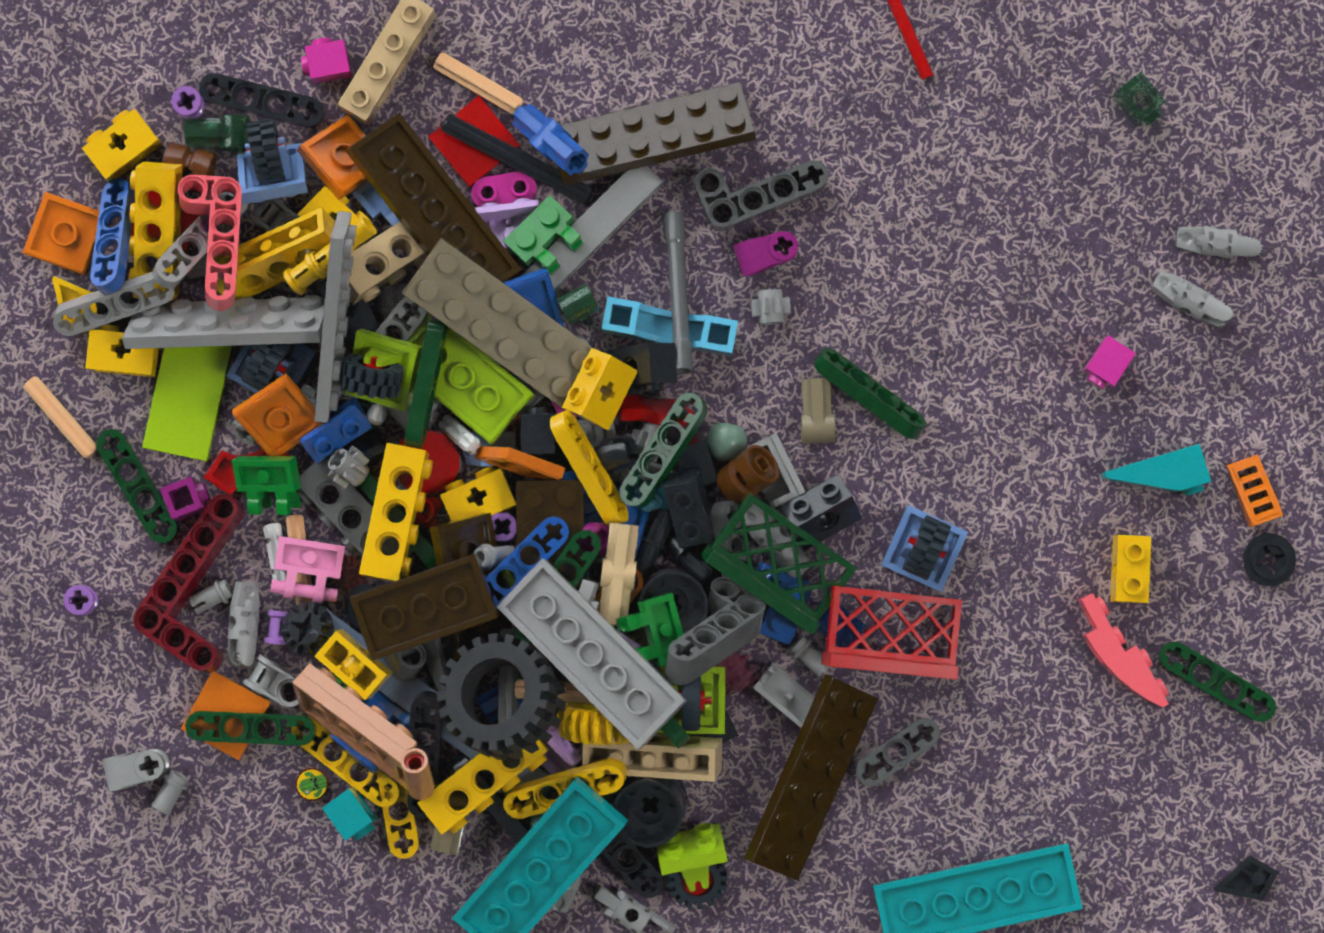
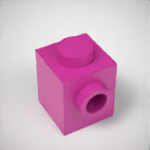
[301,38,352,84]
[1083,335,1136,390]

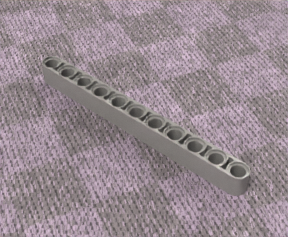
[387,166,664,430]

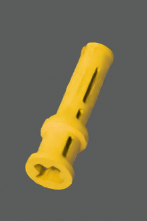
[283,216,377,295]

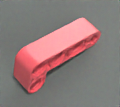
[178,175,242,311]

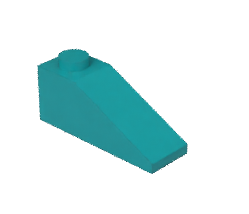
[1101,444,1211,496]

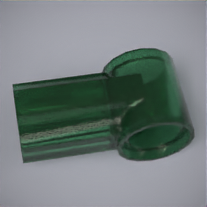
[184,114,250,152]
[556,283,600,325]

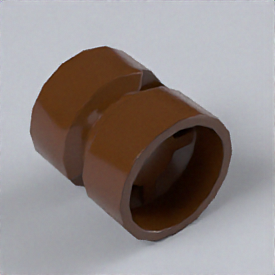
[162,142,217,194]
[717,445,779,505]

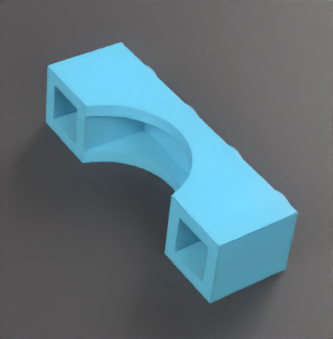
[602,296,738,357]

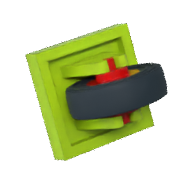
[658,666,725,734]

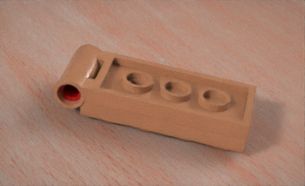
[292,663,434,800]

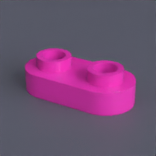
[471,171,537,207]

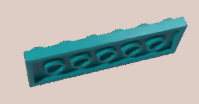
[452,776,628,933]
[872,843,1083,933]

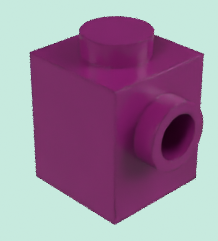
[160,476,210,521]

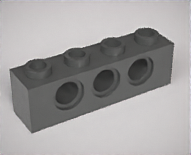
[296,457,415,558]

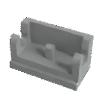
[745,433,805,509]
[752,663,815,728]

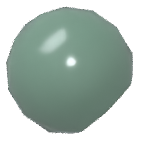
[706,423,747,462]

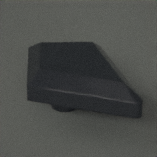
[342,430,386,466]
[1213,855,1279,901]

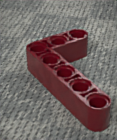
[133,494,244,673]

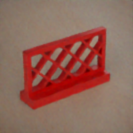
[821,586,962,680]

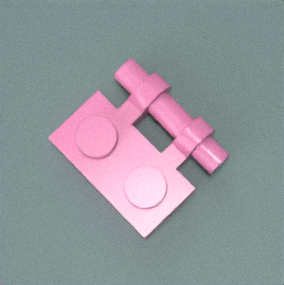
[270,536,345,604]

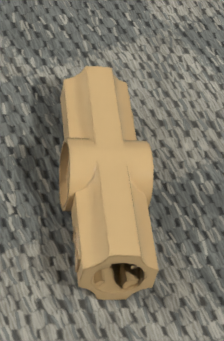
[599,523,639,625]

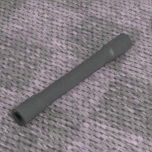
[664,211,693,374]

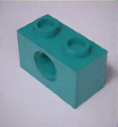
[322,787,378,841]

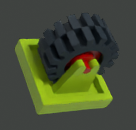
[339,329,422,412]
[656,823,728,909]

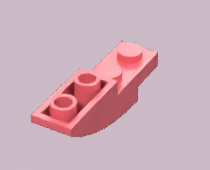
[1078,593,1169,707]

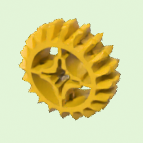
[557,701,631,746]

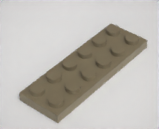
[402,238,592,409]

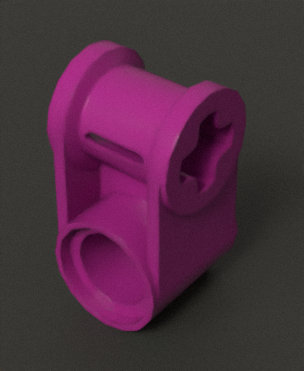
[733,231,798,277]

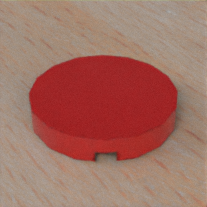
[398,430,460,494]

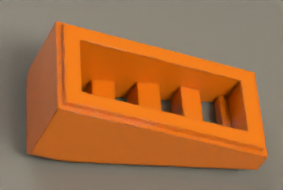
[1226,454,1283,527]

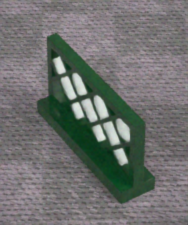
[701,492,857,635]

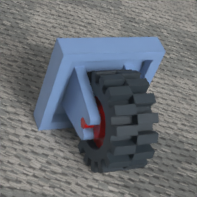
[237,118,308,205]
[226,343,317,393]
[880,505,968,593]

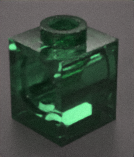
[1112,71,1166,127]

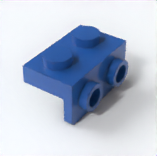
[300,397,372,463]

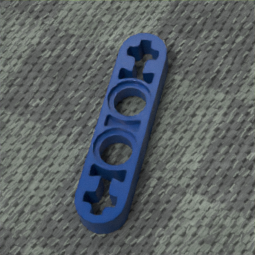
[90,178,135,295]
[486,516,569,609]

